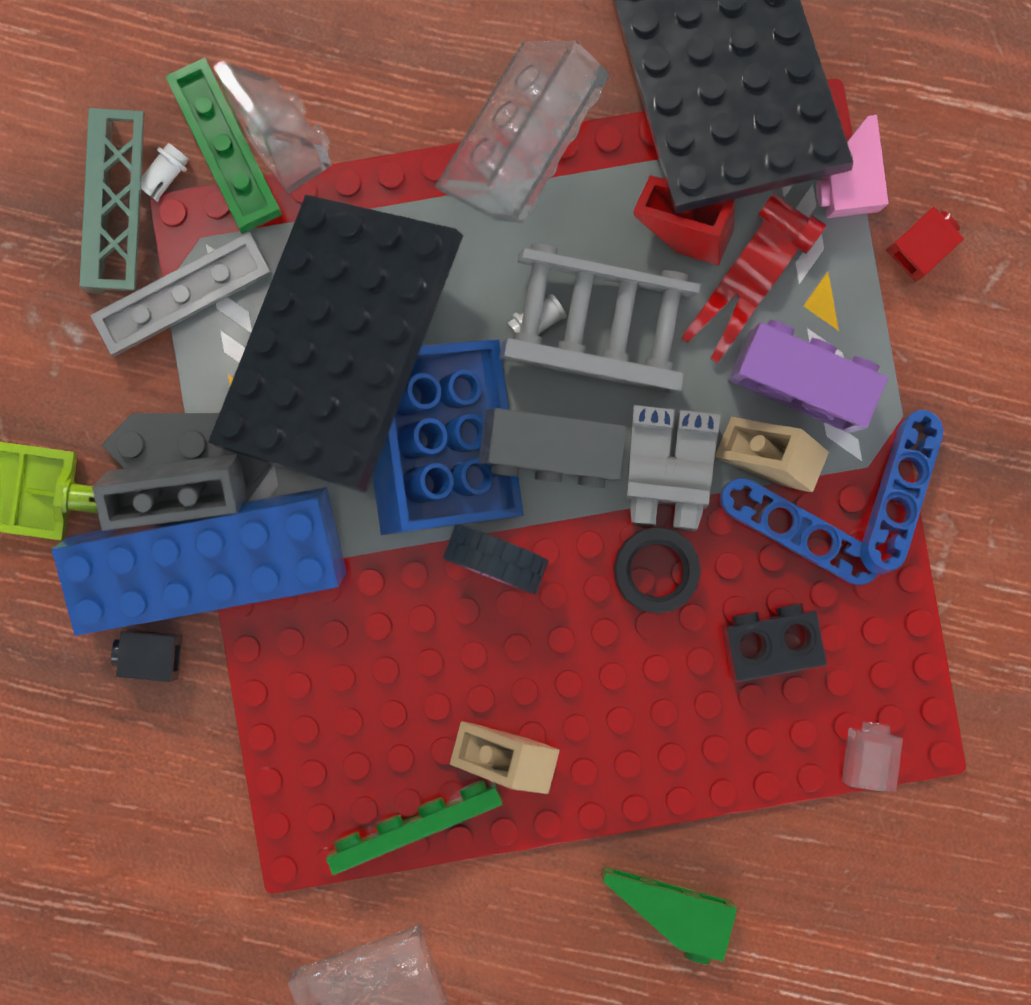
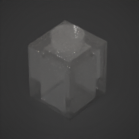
[842,722,903,793]

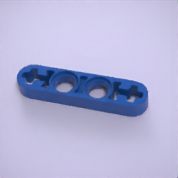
[860,410,943,575]
[720,478,878,585]

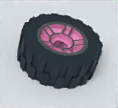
[443,524,549,595]

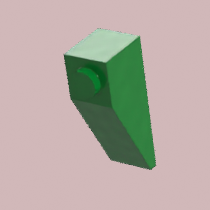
[601,866,737,965]

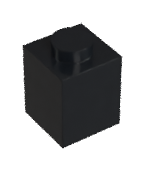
[111,630,183,682]

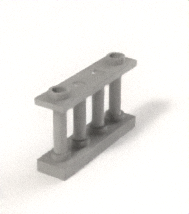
[499,243,701,393]

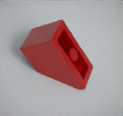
[633,175,735,266]

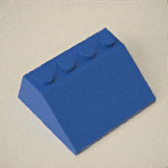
[372,339,524,535]

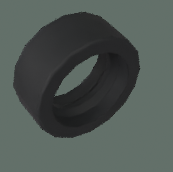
[613,527,701,614]

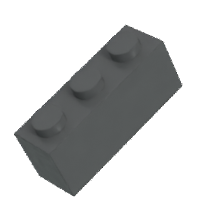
[478,408,626,488]
[92,453,248,531]

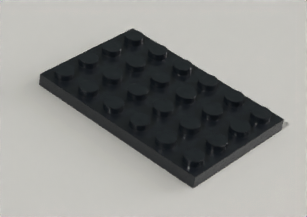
[612,0,854,214]
[208,195,463,493]

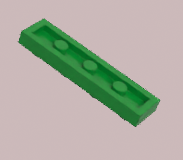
[165,58,282,234]
[326,780,503,875]

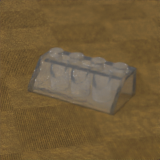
[435,41,610,223]

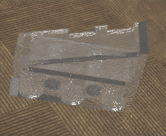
[288,924,449,1005]

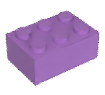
[728,320,889,433]

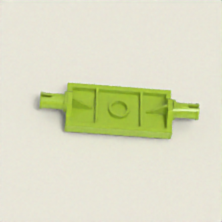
[0,442,98,541]

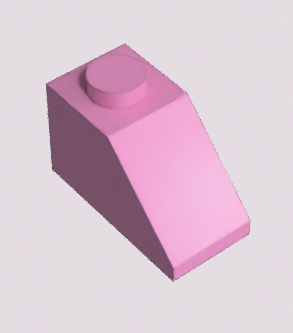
[816,115,889,218]

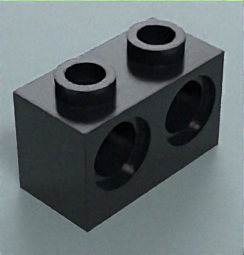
[722,603,827,682]

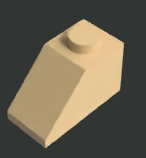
[715,417,829,492]
[450,721,560,794]

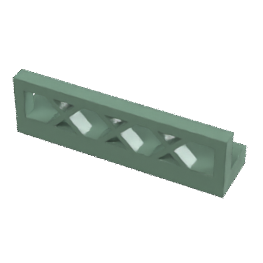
[79,108,145,294]

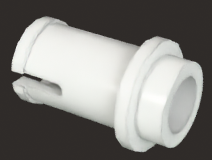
[141,143,190,202]
[507,293,567,337]

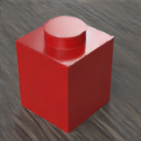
[886,206,964,282]

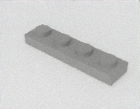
[90,232,272,357]

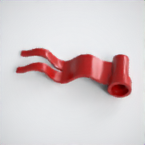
[681,193,827,363]

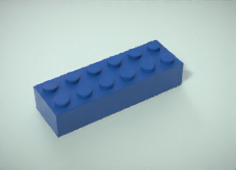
[52,487,347,636]

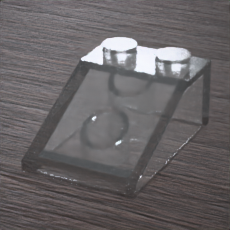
[214,62,332,194]

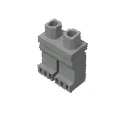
[626,405,721,531]

